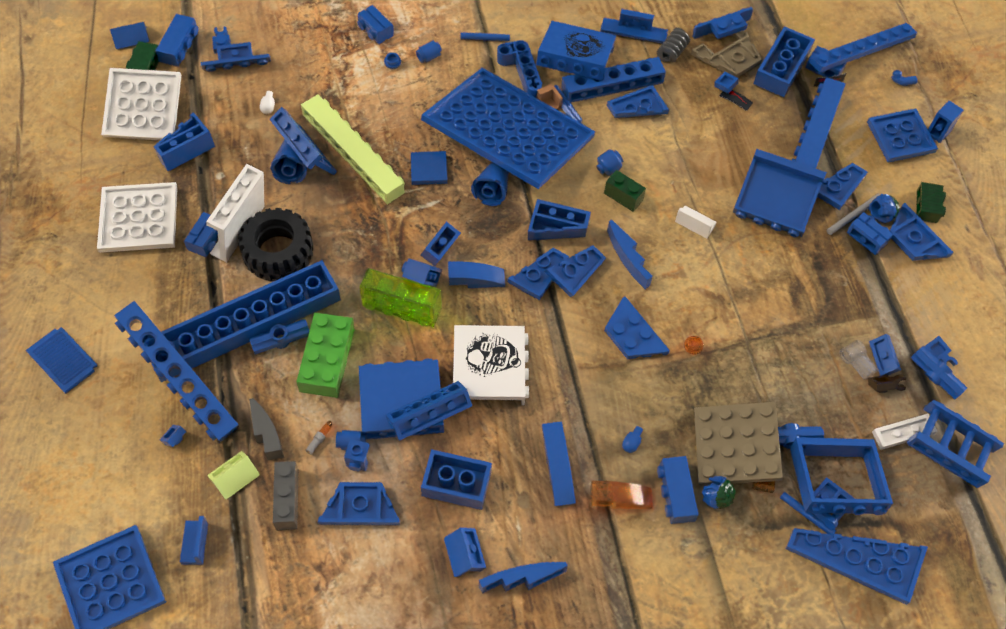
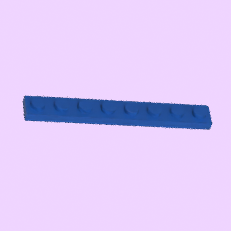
[809,23,918,72]

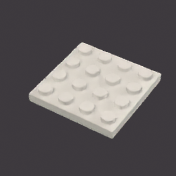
[101,68,182,140]
[97,182,177,253]

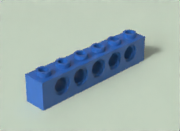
[561,57,666,103]

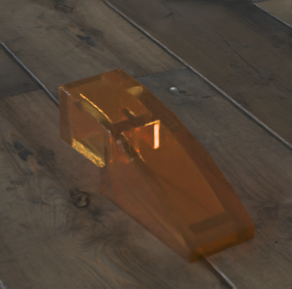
[590,481,653,509]

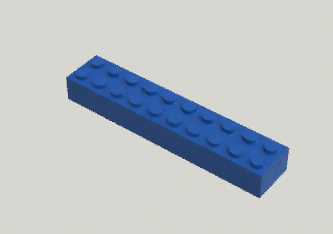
[144,260,341,382]

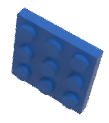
[867,108,938,163]

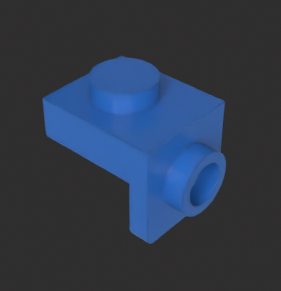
[344,439,370,472]

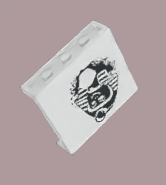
[453,325,529,405]

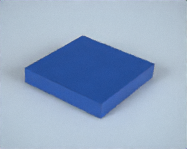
[411,151,448,185]

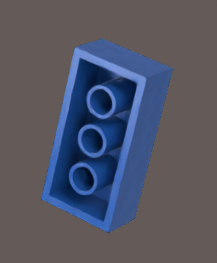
[753,26,815,97]

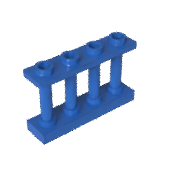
[907,400,1004,488]

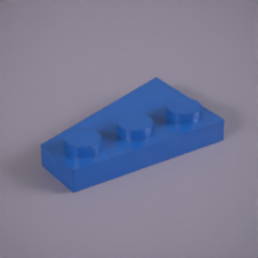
[607,85,669,118]
[817,163,868,210]
[544,245,606,297]
[507,248,569,300]

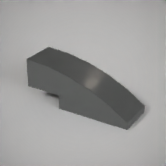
[249,398,284,460]

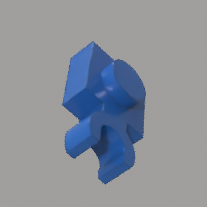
[212,26,231,54]
[924,336,958,366]

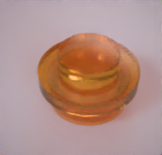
[684,336,704,355]

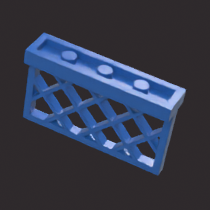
[269,107,337,175]

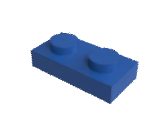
[869,334,901,376]

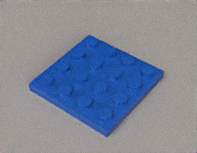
[53,525,166,629]

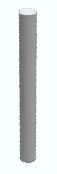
[827,193,880,235]

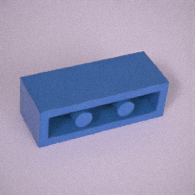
[156,14,199,66]
[402,258,443,287]
[657,456,699,524]

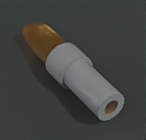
[306,420,332,455]

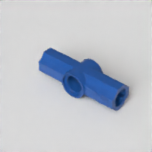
[249,319,310,355]
[910,346,967,400]
[778,423,824,449]

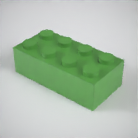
[296,312,355,398]

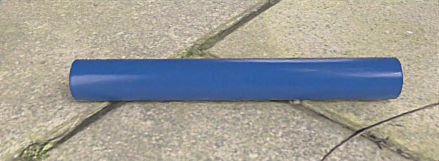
[460,32,510,41]
[780,491,837,535]

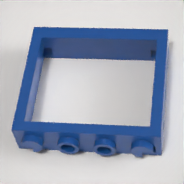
[790,437,893,515]

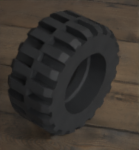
[238,208,314,281]

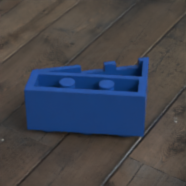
[153,112,215,171]
[528,199,591,240]

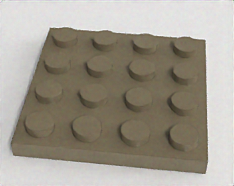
[694,402,783,486]

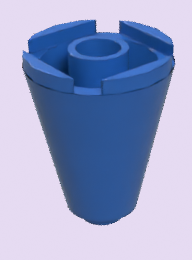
[270,139,307,184]
[471,162,509,206]

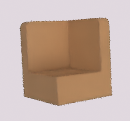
[537,83,562,110]

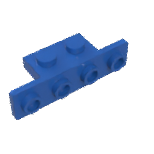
[692,7,753,39]
[601,9,668,44]
[200,42,271,72]

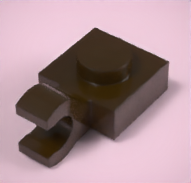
[868,374,906,393]

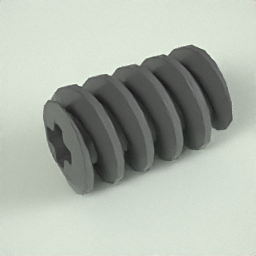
[657,27,690,62]

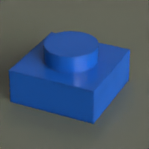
[714,72,739,93]
[160,425,186,447]

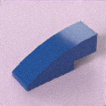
[448,261,505,288]

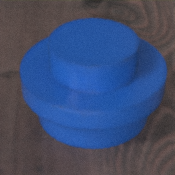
[384,52,401,69]

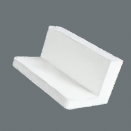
[675,206,717,238]

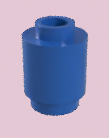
[416,40,442,63]
[336,430,366,451]

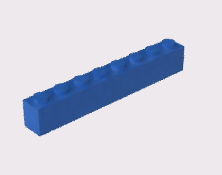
[792,77,846,169]

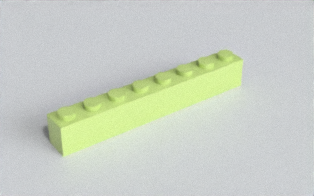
[301,94,405,205]

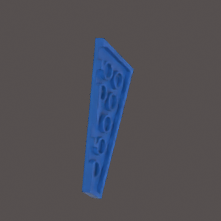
[785,528,928,605]

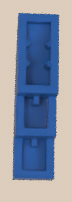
[607,219,653,289]
[541,421,576,506]
[479,562,568,594]

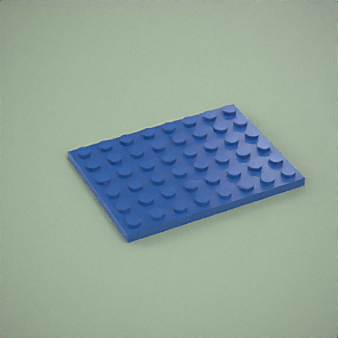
[421,67,595,189]

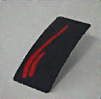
[814,73,847,87]
[719,90,753,111]

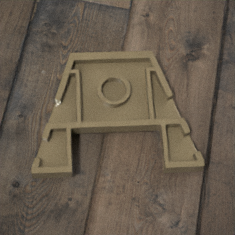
[691,30,762,78]

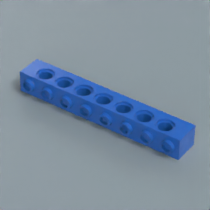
[114,301,239,443]

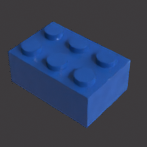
[421,449,492,510]

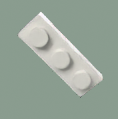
[872,414,937,450]

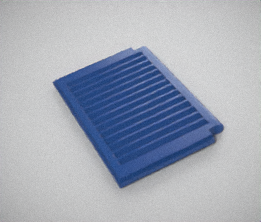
[26,327,97,394]

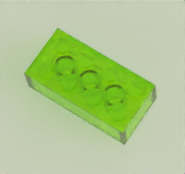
[359,268,442,327]

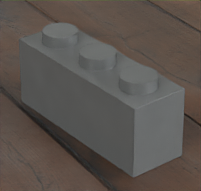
[273,461,299,531]

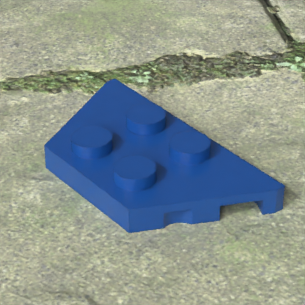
[890,203,954,261]
[604,296,670,359]
[318,482,400,525]

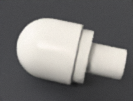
[260,91,275,114]

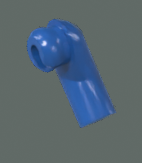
[891,70,917,86]

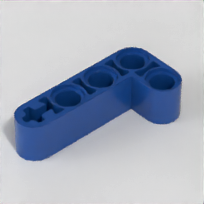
[497,40,542,98]

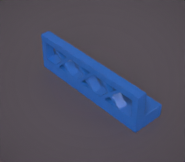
[386,381,473,441]

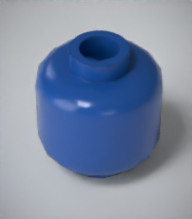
[596,149,623,176]

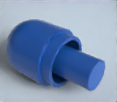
[622,426,643,453]

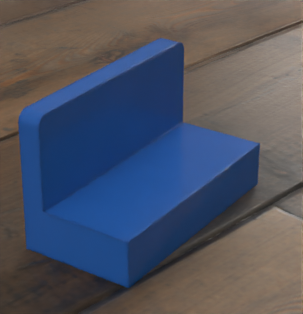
[110,22,149,49]
[180,516,208,565]
[444,527,486,577]

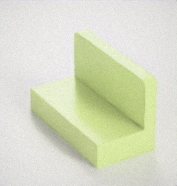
[207,451,260,499]

